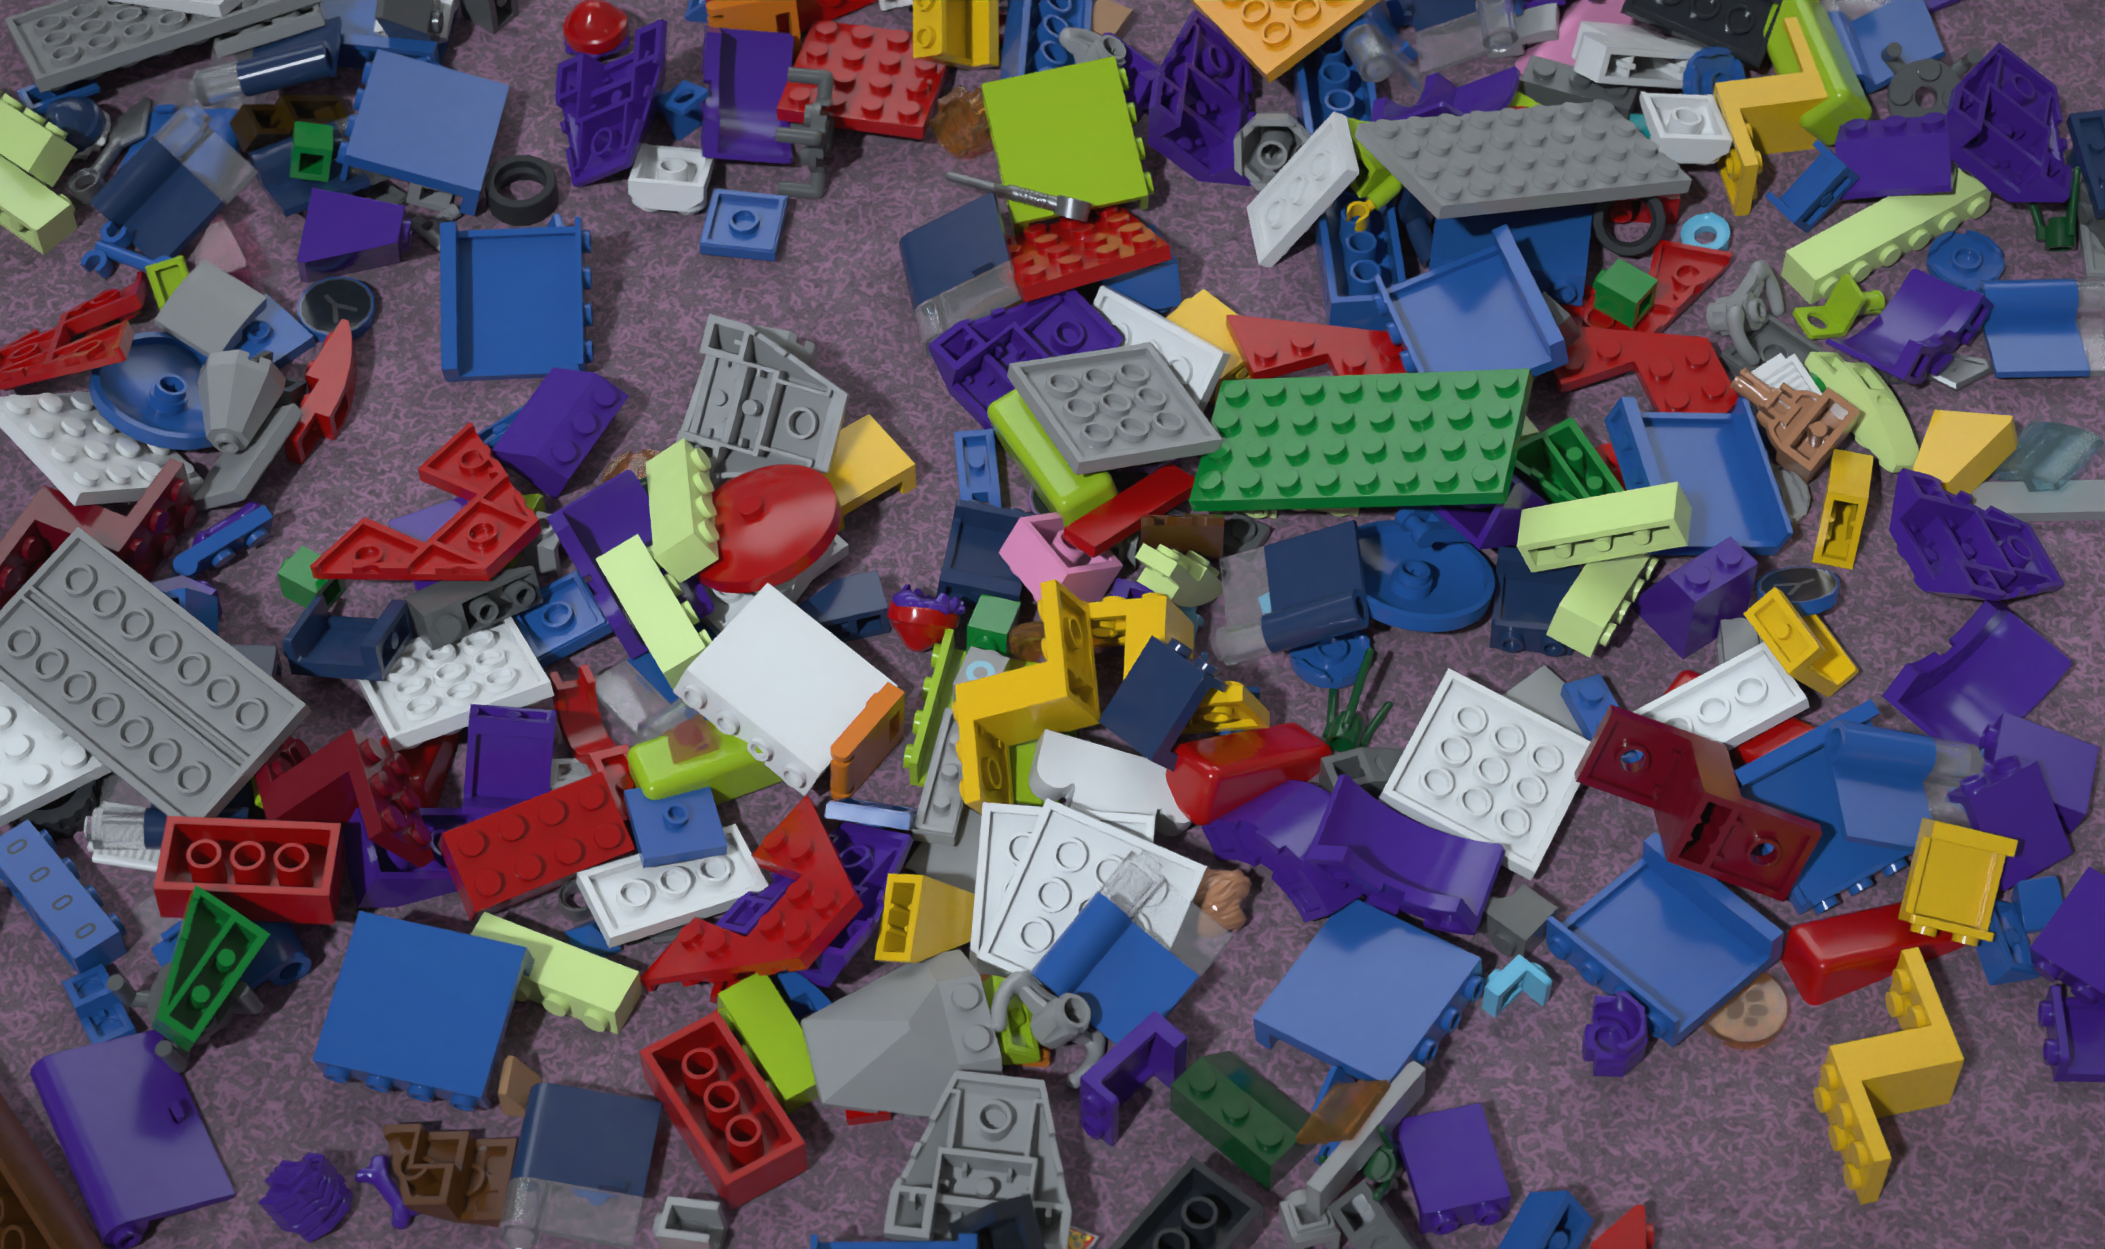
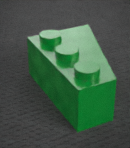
[1513,417,1624,504]
[151,885,270,1052]

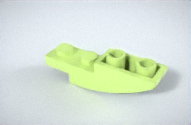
[1803,352,1919,474]
[1135,543,1227,607]

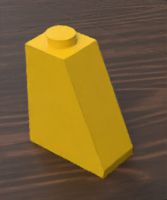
[1912,410,2018,495]
[1812,449,1874,570]
[874,874,975,963]

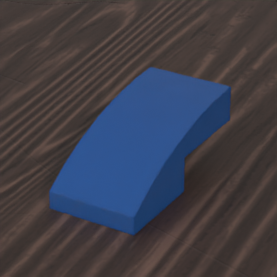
[62,964,137,1044]
[771,970,832,1019]

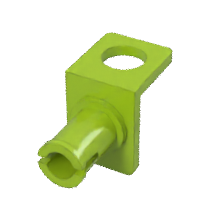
[1792,274,1885,340]

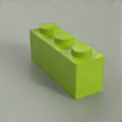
[717,973,819,1115]

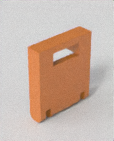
[706,0,802,61]
[830,682,905,799]

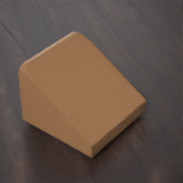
[1090,0,1134,39]
[498,1055,543,1117]

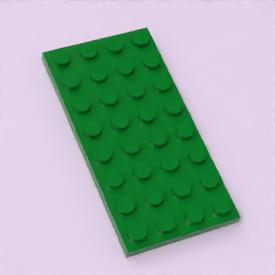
[1189,368,1533,512]

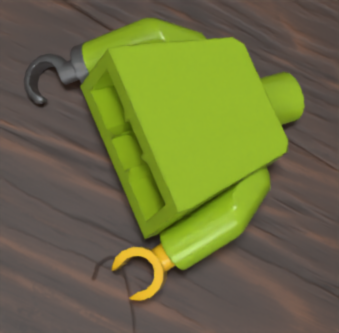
[1292,118,1404,232]

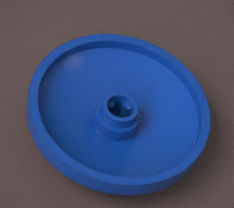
[89,332,213,450]
[1358,520,1495,632]

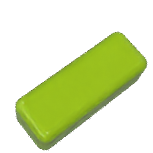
[1764,0,1872,146]
[987,389,1119,527]
[627,719,783,805]

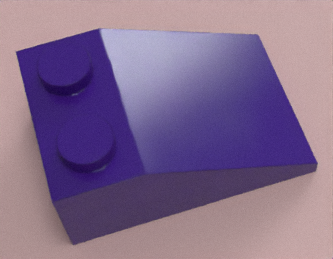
[343,807,476,908]

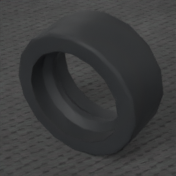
[485,155,559,226]
[1591,196,1666,257]

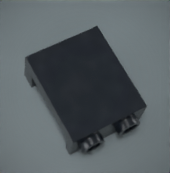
[948,1194,1046,1249]

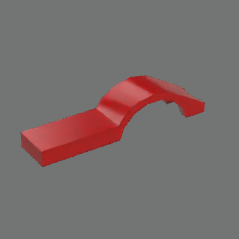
[548,664,636,829]

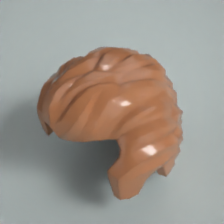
[1184,868,1252,939]

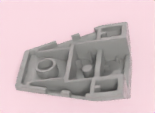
[676,314,850,479]
[801,949,1002,1119]
[884,1070,1072,1249]

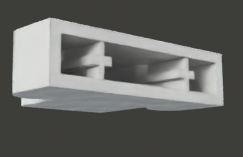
[1571,21,1704,88]
[1029,729,1192,836]

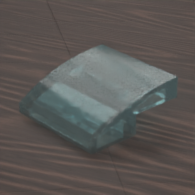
[1990,422,2104,492]

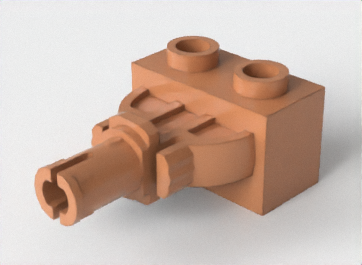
[1729,367,1860,484]

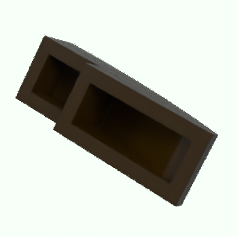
[229,95,351,153]

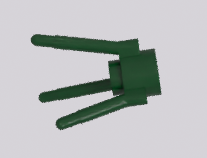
[2027,166,2081,252]
[1322,648,1393,753]
[1319,1125,1404,1202]

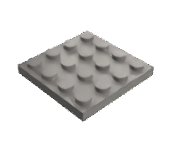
[1007,342,1222,475]

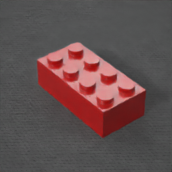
[438,771,635,922]
[153,816,347,925]
[639,1011,808,1211]

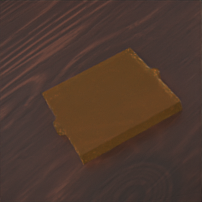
[1295,1079,1391,1145]

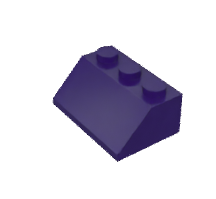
[1835,112,1958,200]
[491,367,629,499]

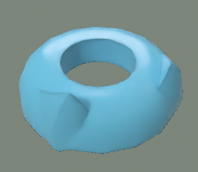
[1680,212,1731,251]

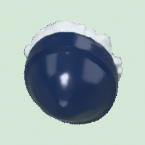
[42,97,111,160]

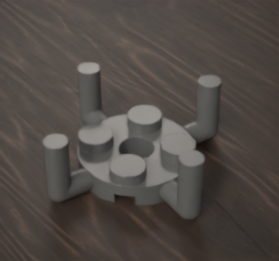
[1881,42,1983,118]
[775,67,836,199]
[107,962,263,1073]

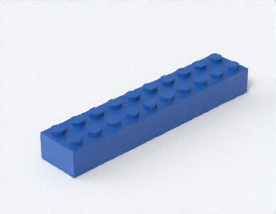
[1290,34,1406,331]

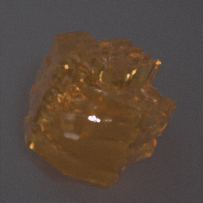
[930,85,992,158]

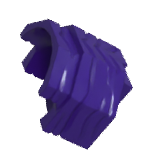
[1582,991,1647,1077]
[258,1152,353,1243]

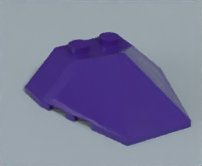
[1148,10,1256,186]
[555,19,668,187]
[1947,42,2073,202]
[928,288,1123,447]
[1889,468,2065,601]
[715,822,913,988]

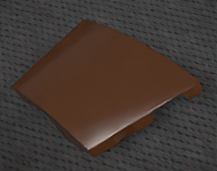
[1141,513,1224,560]
[382,1124,518,1227]

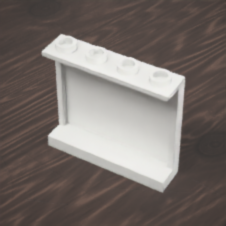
[673,583,898,796]

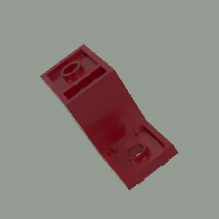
[0,458,197,610]
[1574,704,1822,902]
[254,728,435,868]

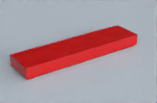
[1063,463,1195,558]

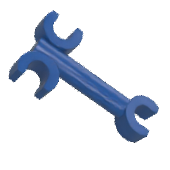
[80,221,172,279]

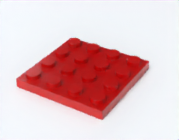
[776,20,950,139]
[994,205,1172,302]

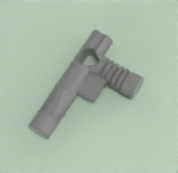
[411,204,461,251]

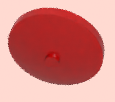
[694,464,842,593]

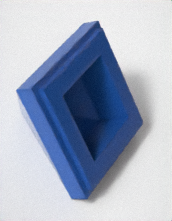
[565,919,622,958]

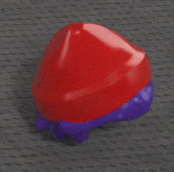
[563,0,631,59]
[887,584,966,652]

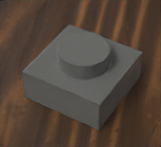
[1223,512,1270,564]

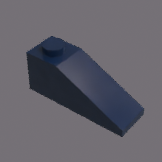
[798,570,890,642]

